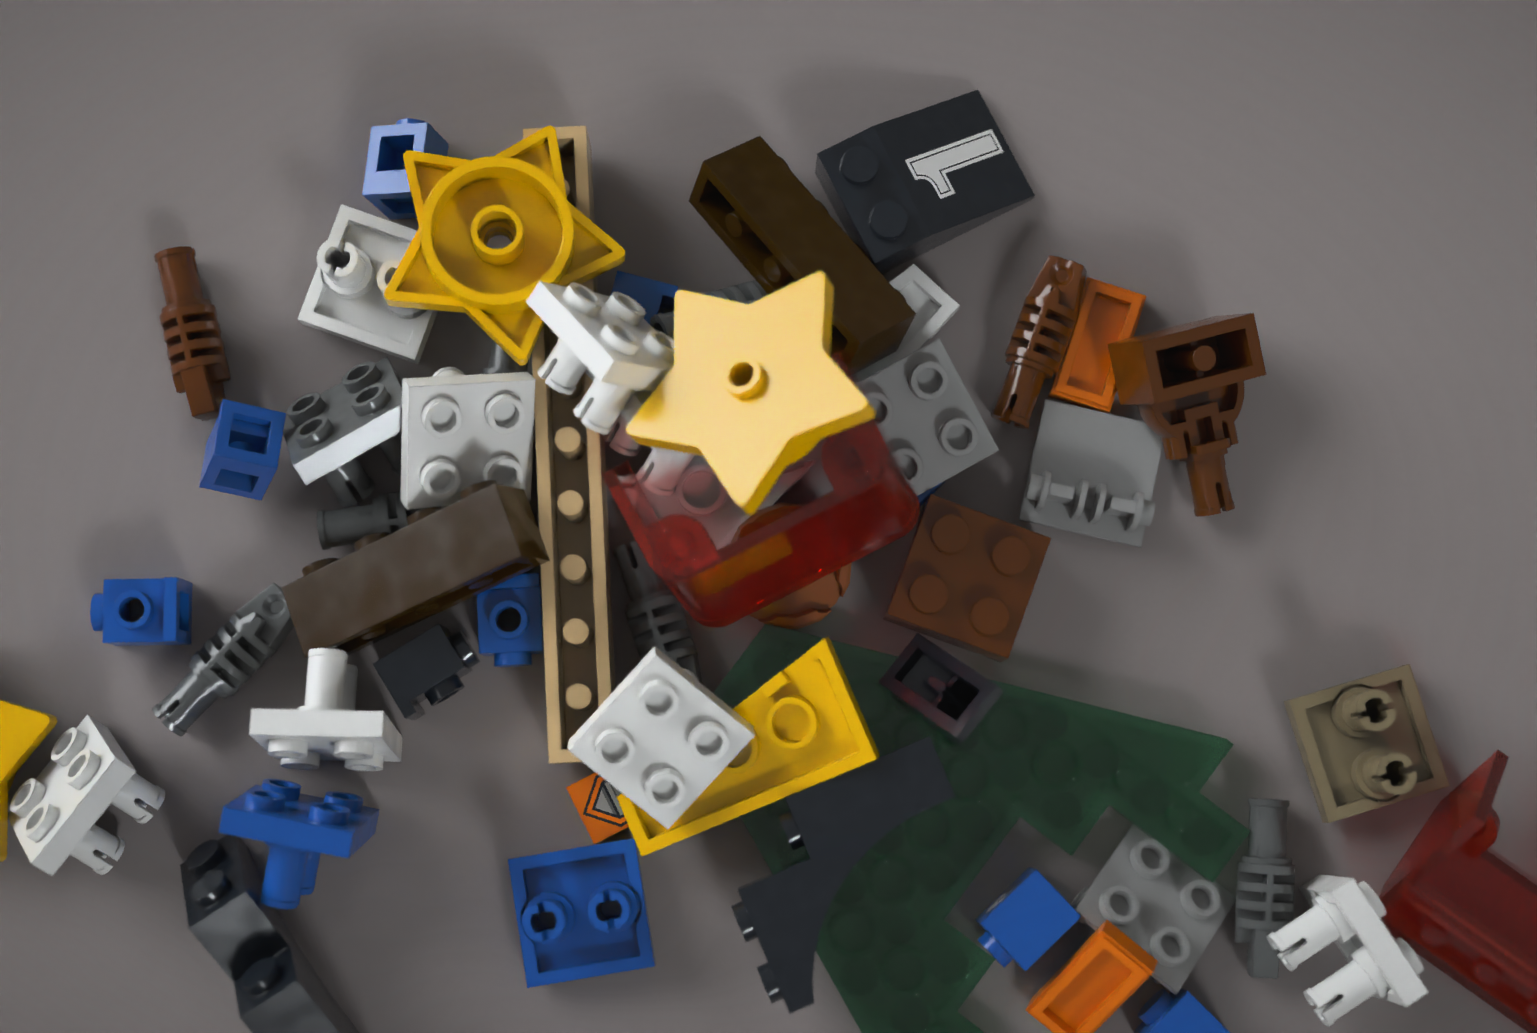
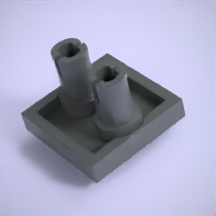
[283,357,402,507]

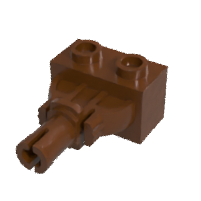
[1108,313,1266,517]

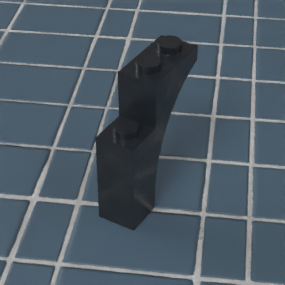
[731,736,956,1014]
[180,834,359,1033]

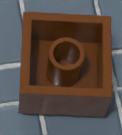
[883,494,1051,663]

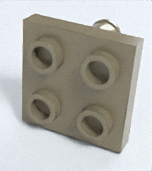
[1284,664,1450,823]

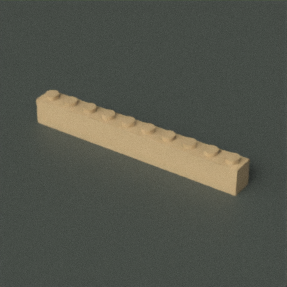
[523,126,616,764]

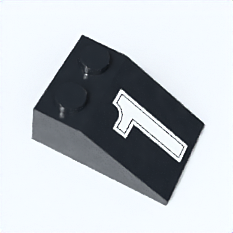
[815,90,1035,274]

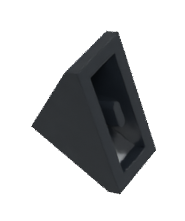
[878,633,1004,745]

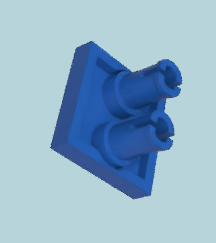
[219,779,380,909]
[508,838,656,988]

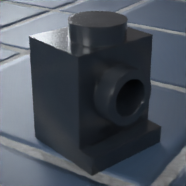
[373,624,480,721]

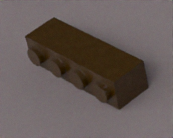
[689,136,916,377]
[281,480,550,658]

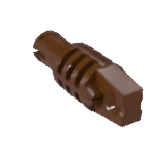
[154,246,231,421]
[991,255,1086,429]

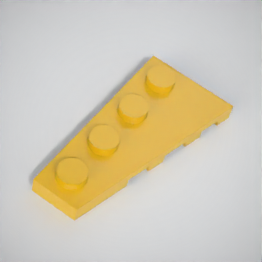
[617,636,880,856]

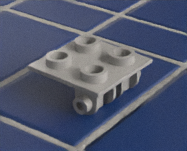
[839,338,999,511]
[1018,399,1163,548]
[1071,818,1236,994]

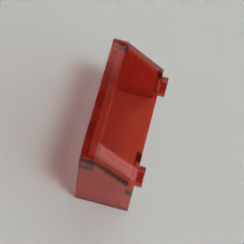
[602,348,920,628]
[1379,750,1537,1033]

